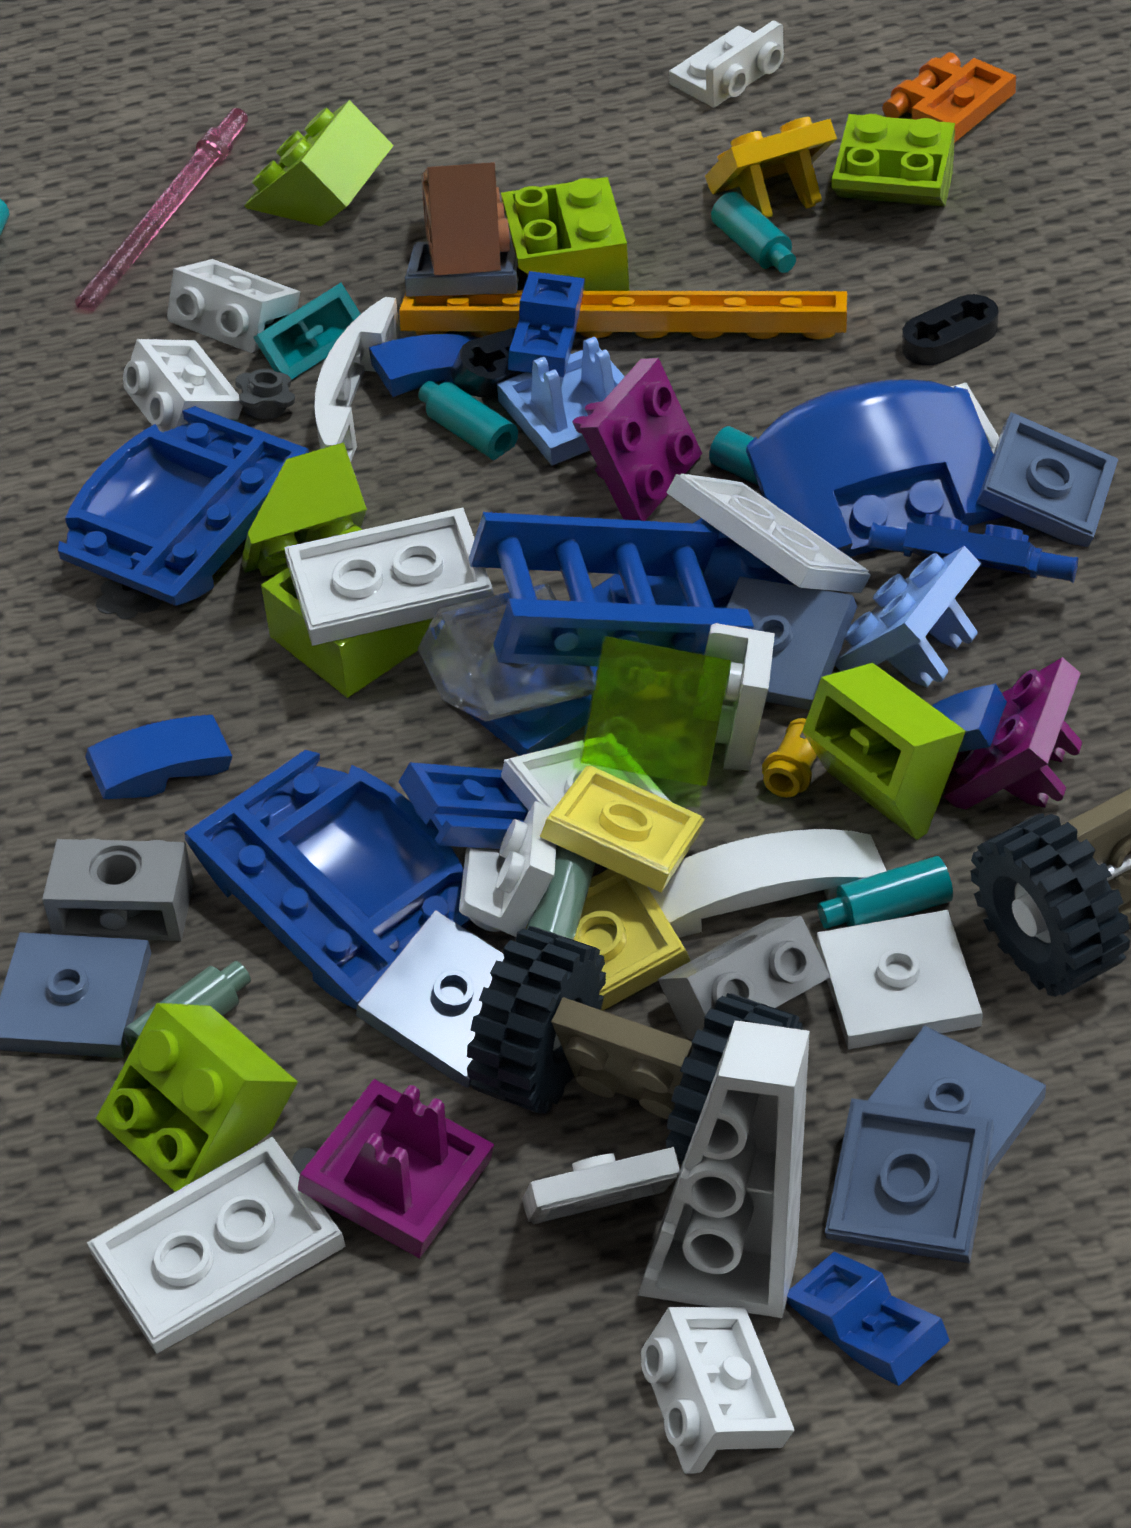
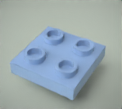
[497,337,625,465]
[835,546,981,688]

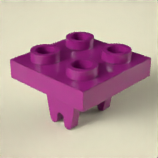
[572,358,703,521]
[943,657,1082,809]
[297,1079,494,1259]

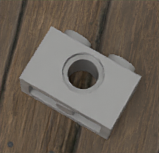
[42,838,194,941]
[658,916,830,1040]

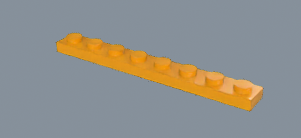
[399,290,847,339]

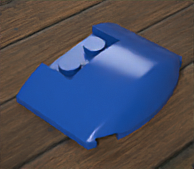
[746,379,1005,557]
[58,406,309,606]
[185,750,473,1010]

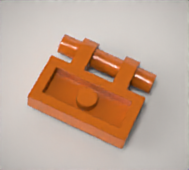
[882,52,1016,143]

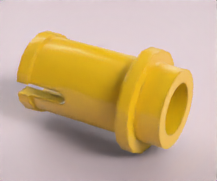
[762,718,817,798]

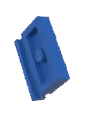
[398,762,529,849]

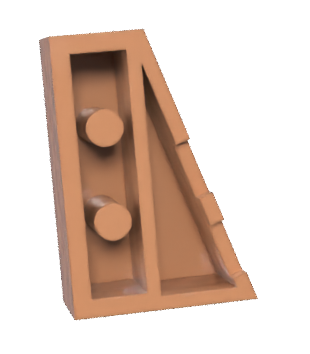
[421,162,510,276]

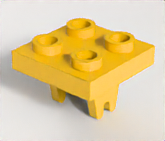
[705,117,837,218]

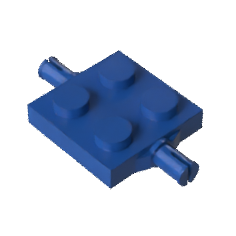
[868,514,1078,583]

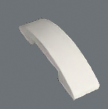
[314,297,400,462]
[647,829,886,938]

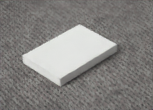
[667,473,871,593]
[284,508,494,646]
[87,1137,346,1354]

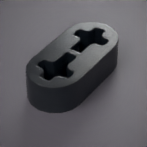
[902,294,999,366]
[451,328,525,397]

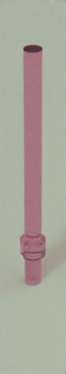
[75,108,248,312]

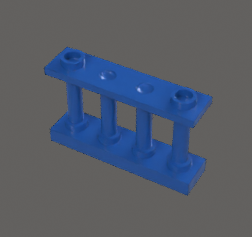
[468,512,754,670]

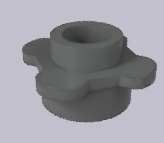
[235,369,295,419]

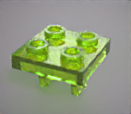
[579,636,731,787]

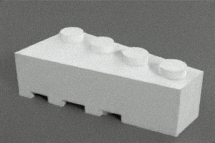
[638,1020,810,1318]

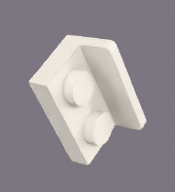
[669,21,784,108]
[167,259,300,353]
[123,339,243,432]
[693,623,775,770]
[459,801,556,937]
[641,1307,794,1474]

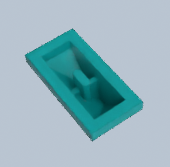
[253,282,361,380]

